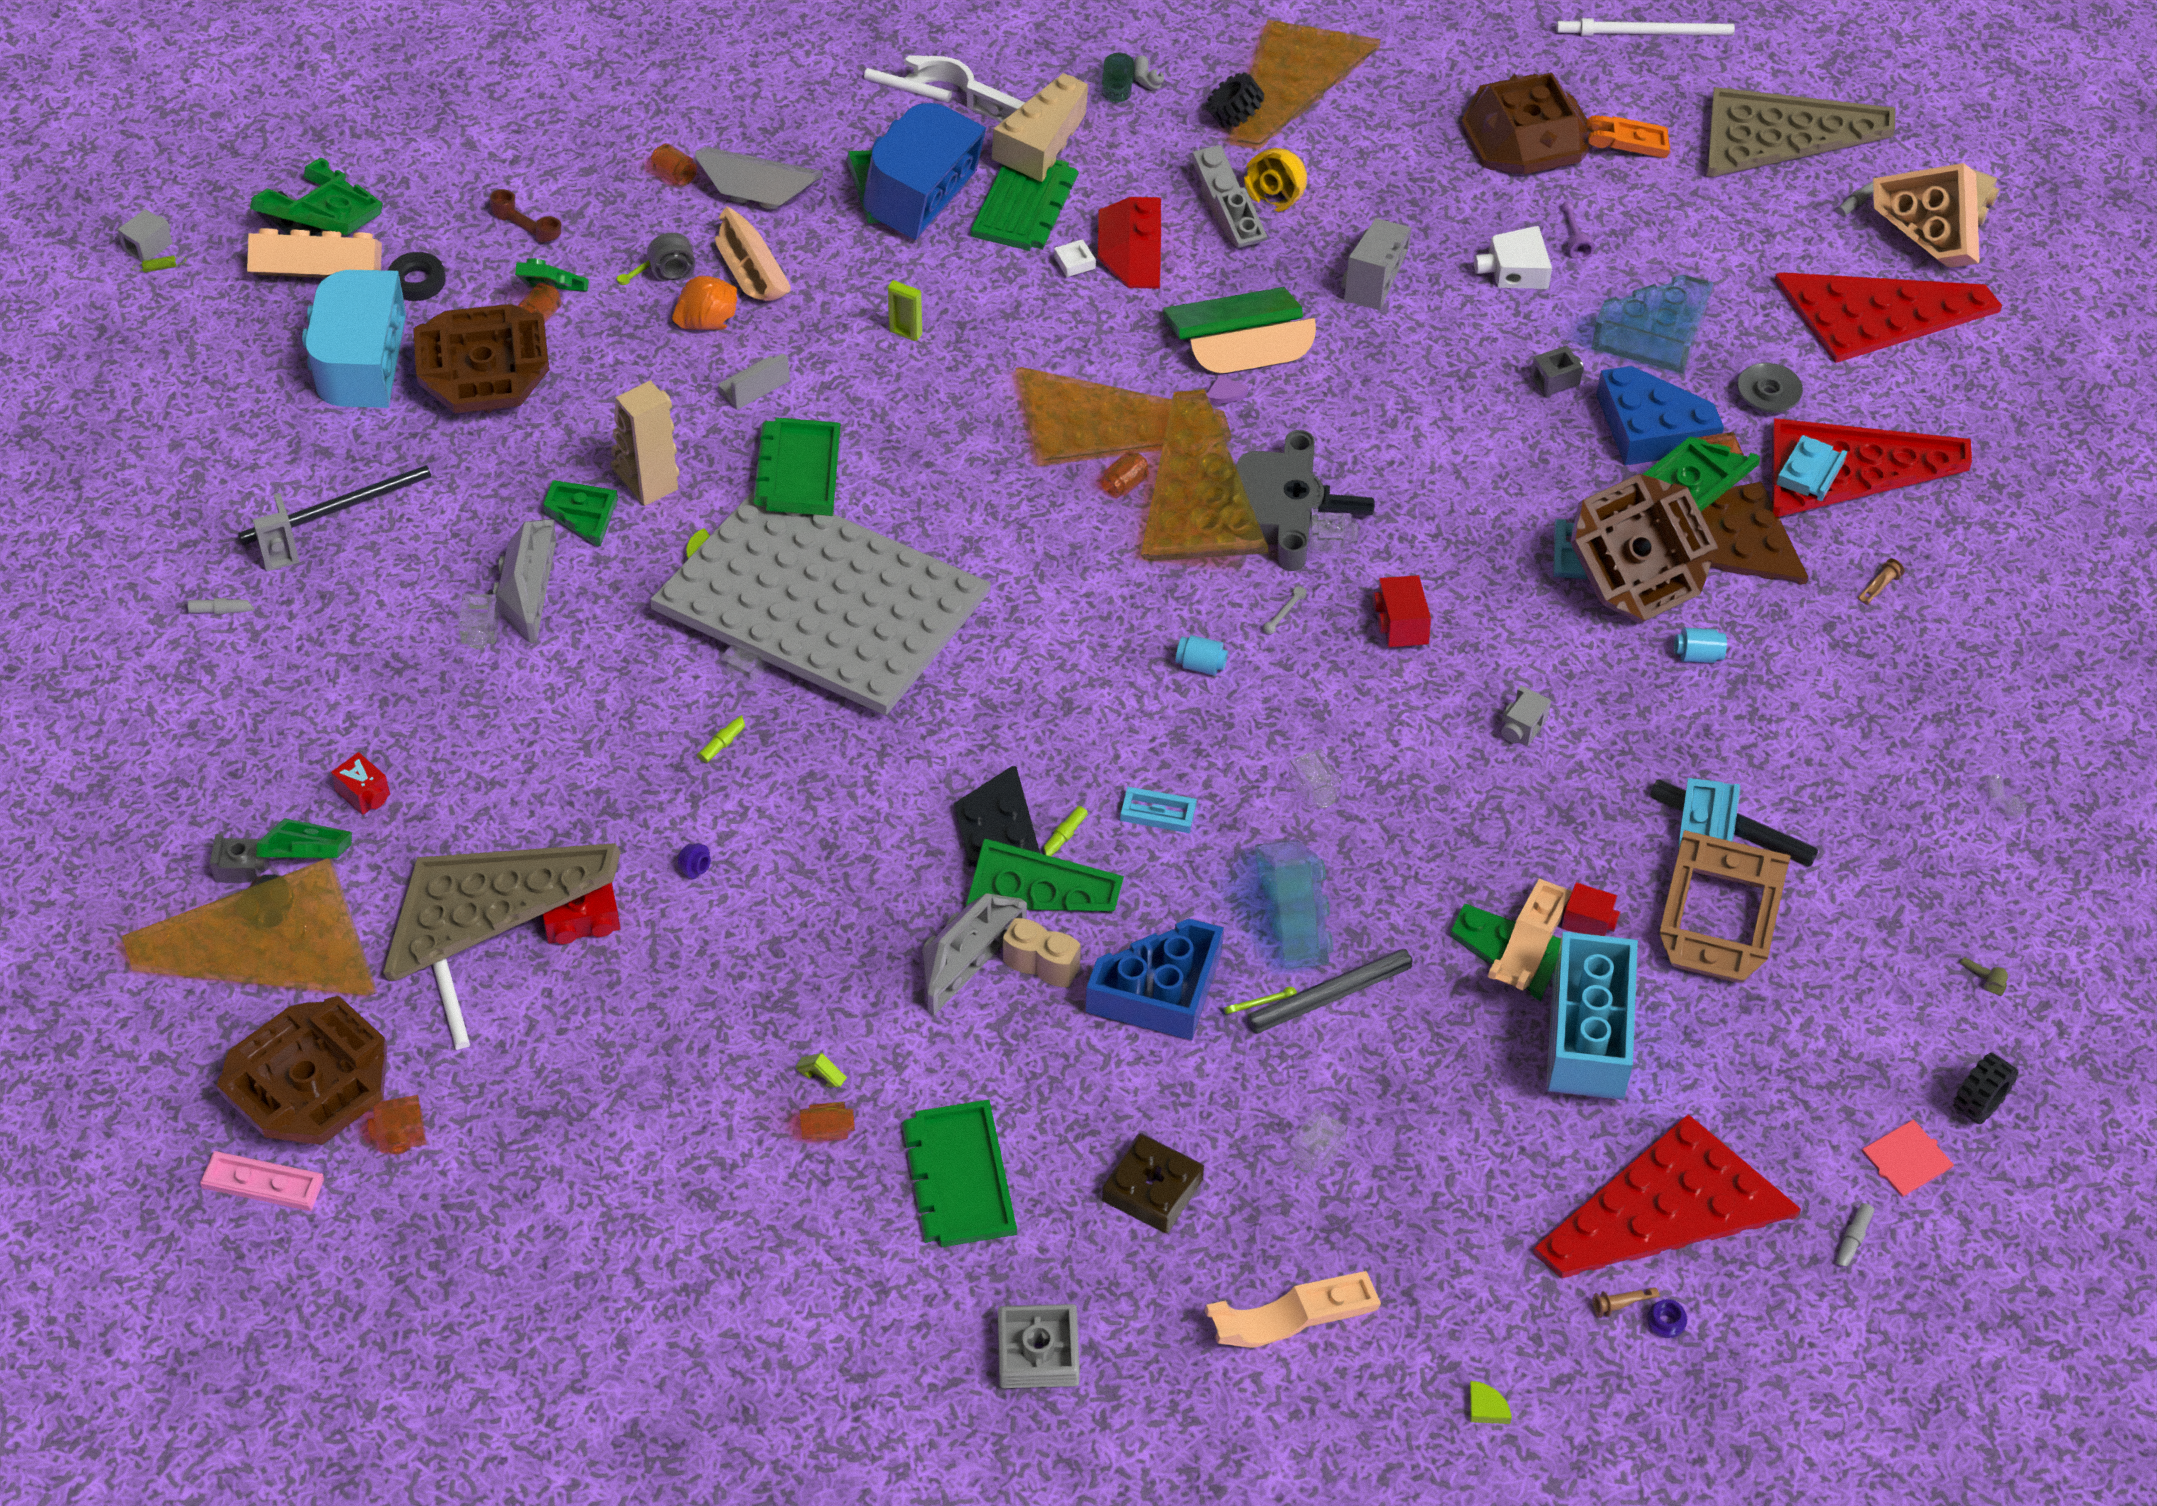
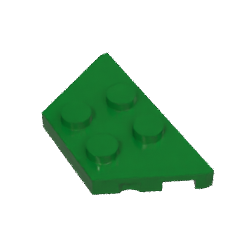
[1643,436,1760,512]

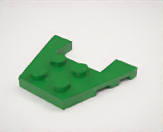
[250,157,383,235]

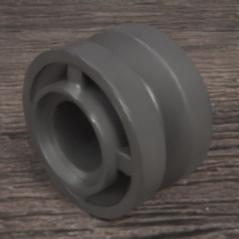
[647,233,696,282]

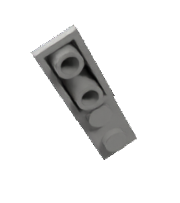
[1191,145,1267,248]

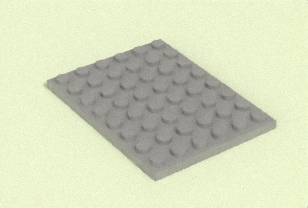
[651,489,991,716]

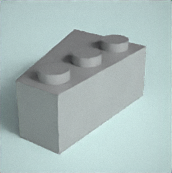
[1341,218,1412,310]

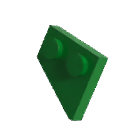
[515,258,589,292]
[256,818,352,859]

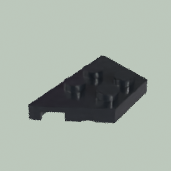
[954,766,1041,867]

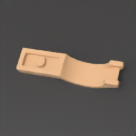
[1488,879,1572,990]
[1204,1271,1381,1348]

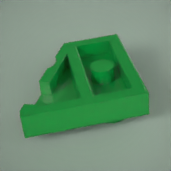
[543,480,618,546]

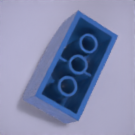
[863,103,987,240]

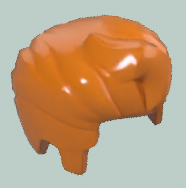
[672,275,737,330]

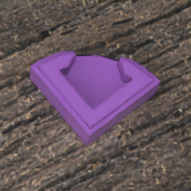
[1205,376,1249,406]

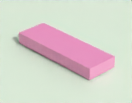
[200,1151,324,1211]

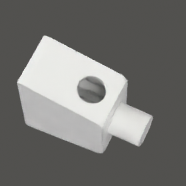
[1474,226,1552,289]

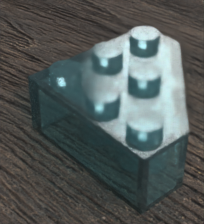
[1591,274,1714,374]
[1255,839,1333,970]

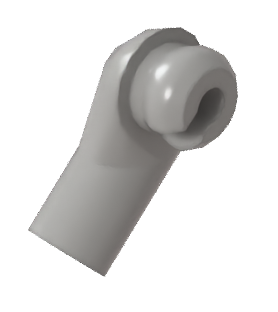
[1134,56,1164,90]

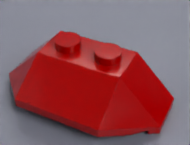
[1098,197,1161,289]

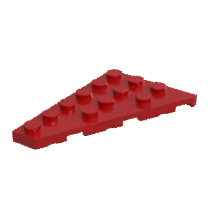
[1774,272,2002,363]
[1772,418,1972,517]
[1533,1114,1801,1279]

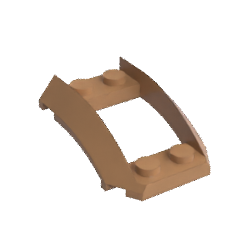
[1659,830,1791,983]

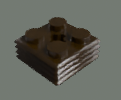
[1102,1133,1204,1233]

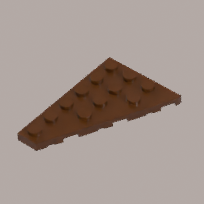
[1573,481,1808,585]

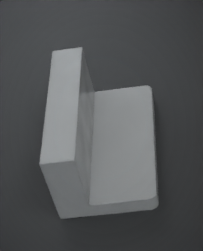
[718,353,790,410]
[253,493,300,572]

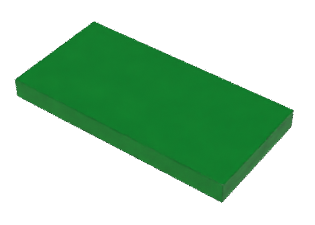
[1163,287,1303,340]

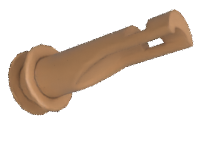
[1857,558,1905,605]
[1592,1287,1660,1318]

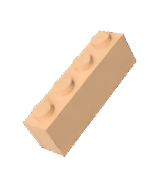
[247,228,382,278]

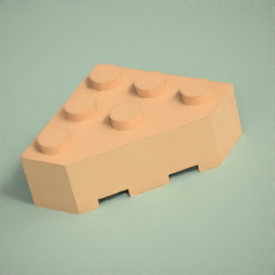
[1873,163,1979,267]

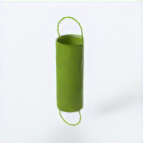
[133,255,186,273]

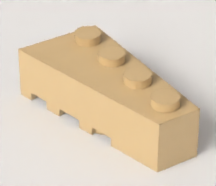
[992,73,1088,182]
[610,380,680,506]

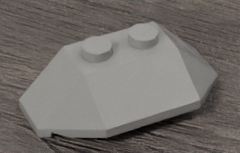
[695,146,823,209]
[493,519,557,643]
[922,893,1027,1016]

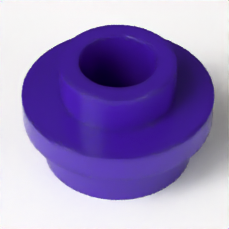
[678,843,711,879]
[1647,1299,1687,1338]

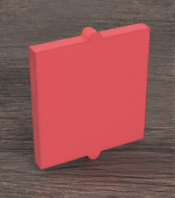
[1862,1119,1954,1197]

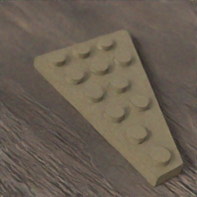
[1707,87,1896,177]
[383,843,621,981]

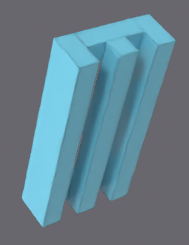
[1120,787,1197,833]

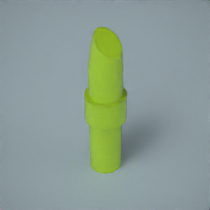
[697,715,745,764]
[1043,806,1088,856]

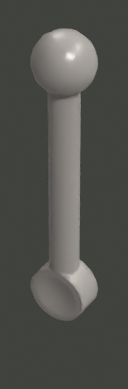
[1262,587,1307,635]

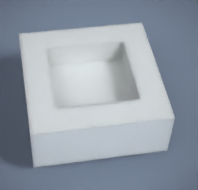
[1054,239,1096,277]

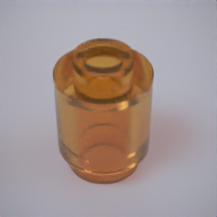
[651,143,697,185]
[518,283,562,323]
[1100,451,1149,499]
[800,1101,855,1143]

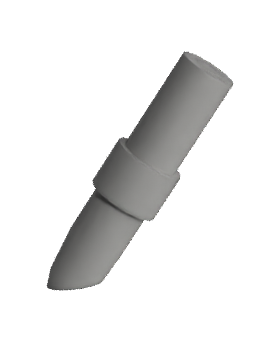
[1836,181,1873,217]
[188,598,255,615]
[1836,1203,1875,1266]

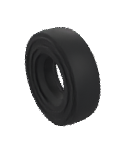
[388,252,446,301]

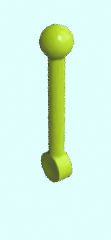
[617,260,651,285]
[1223,986,1297,1015]

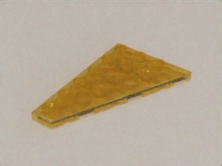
[1229,20,1381,150]
[1015,367,1231,467]
[1141,389,1268,562]
[122,858,378,996]

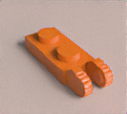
[1586,115,1670,158]

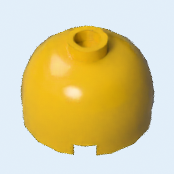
[1244,147,1307,212]

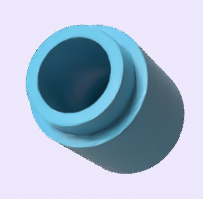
[1674,627,1727,663]
[1175,635,1228,676]

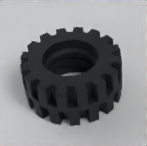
[1953,1052,2019,1125]

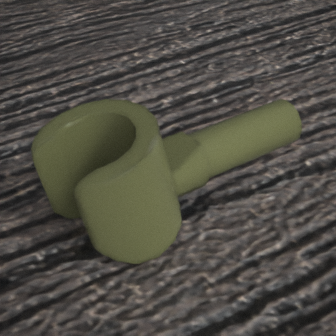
[1960,957,2008,996]

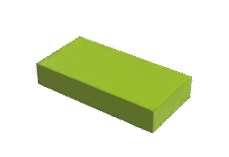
[888,280,923,341]

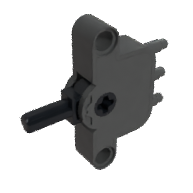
[1205,430,1375,571]

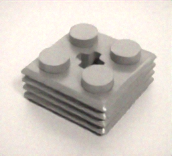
[998,1304,1079,1388]

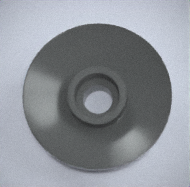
[1737,363,1803,413]

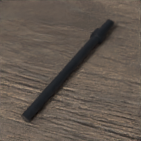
[238,465,431,546]

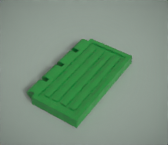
[971,159,1079,251]
[753,417,841,516]
[902,1099,1017,1248]

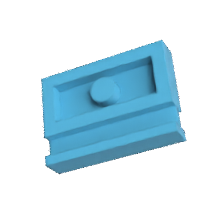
[1777,435,1847,501]
[1678,778,1741,848]

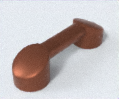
[490,189,562,242]

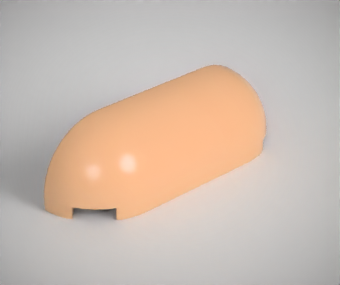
[715,206,791,301]
[1190,318,1316,373]

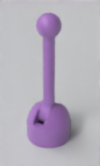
[1562,201,1595,259]

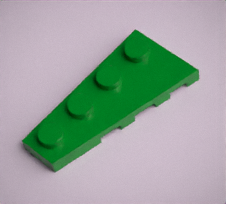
[966,838,1124,911]

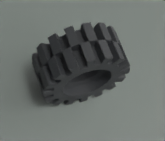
[1206,72,1265,129]

